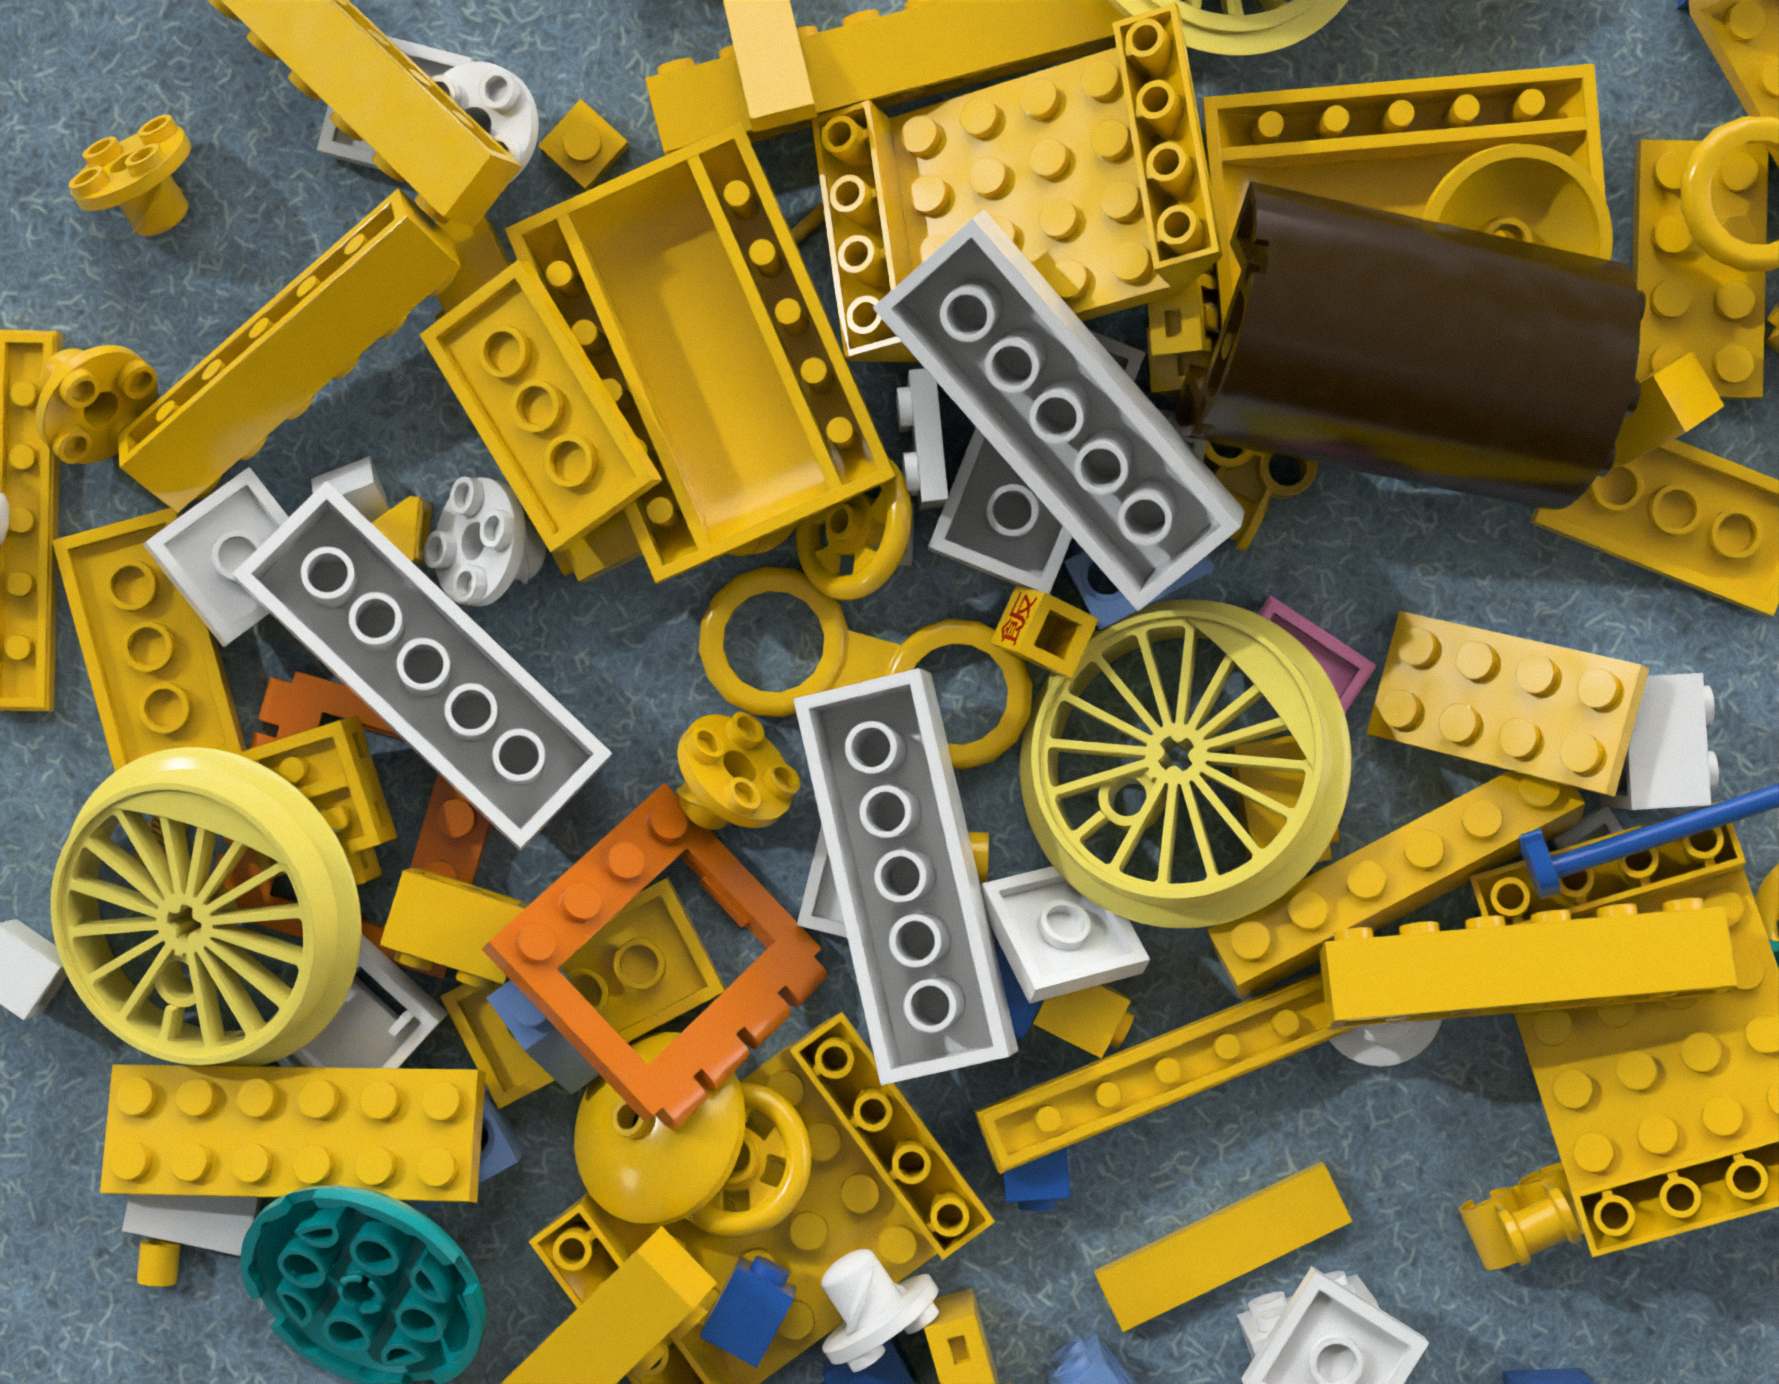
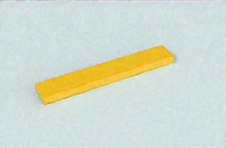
[0,330,63,711]
[974,970,1356,1174]

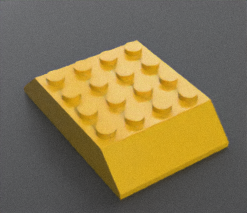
[1202,64,1606,329]
[504,121,897,584]

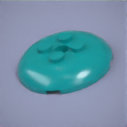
[240,1185,487,1384]

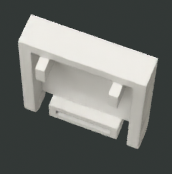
[268,934,449,1068]

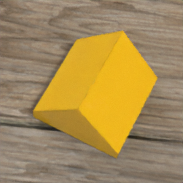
[371,496,433,564]

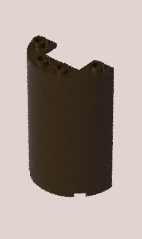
[1170,181,1646,511]

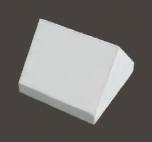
[311,456,391,523]

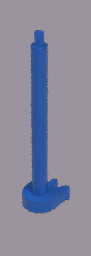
[1518,784,1779,899]

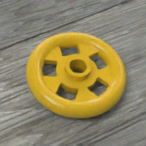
[795,458,912,600]
[686,1081,812,1238]

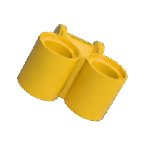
[1203,441,1318,553]
[1459,1162,1584,1270]

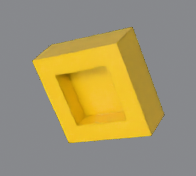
[538,99,630,191]

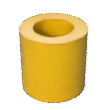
[137,1238,181,1287]

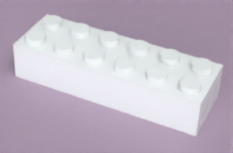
[872,209,1245,611]
[232,481,612,852]
[793,668,1019,1085]

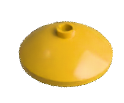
[1421,144,1613,260]
[574,1032,746,1226]

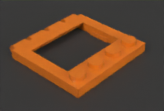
[213,671,492,979]
[482,782,828,1130]

